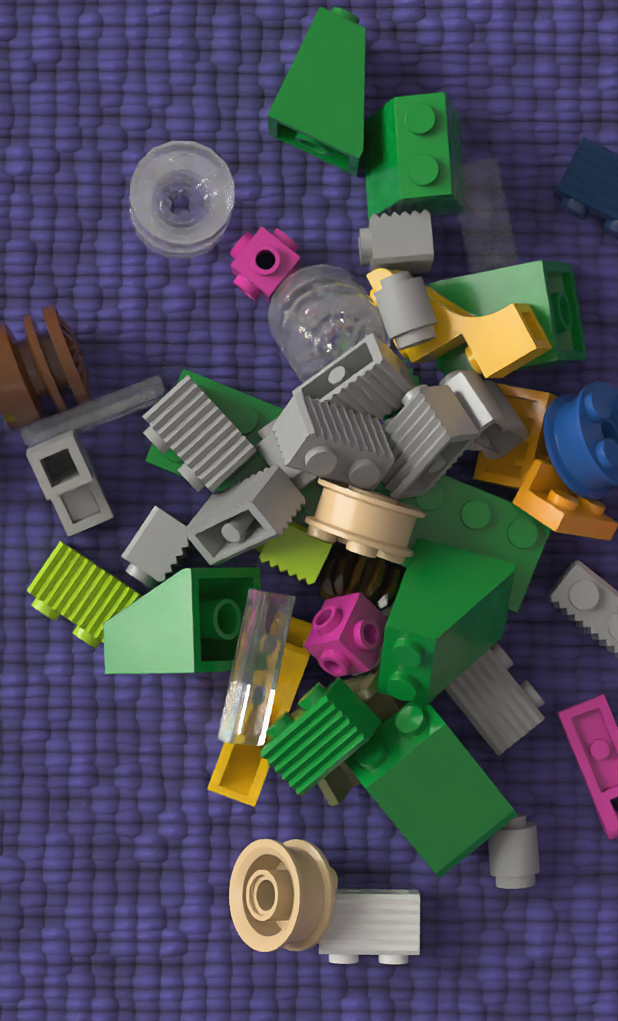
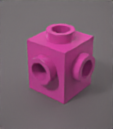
[230,227,302,303]
[303,592,388,677]

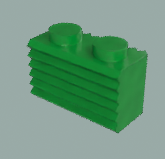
[260,677,382,796]

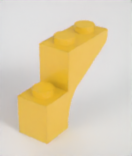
[366,268,552,378]
[207,610,312,807]

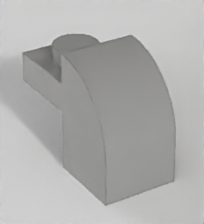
[26,429,114,537]

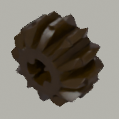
[319,550,404,619]

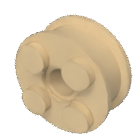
[304,477,426,565]
[229,839,338,952]

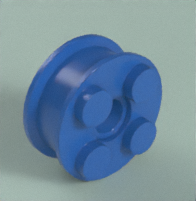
[543,381,618,500]

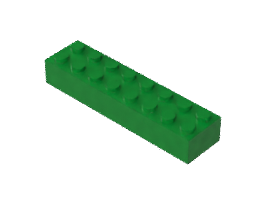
[145,369,551,613]

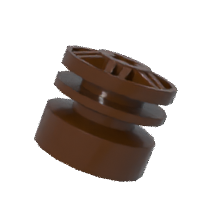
[0,304,92,432]

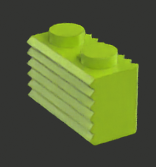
[254,521,333,586]
[27,541,143,649]

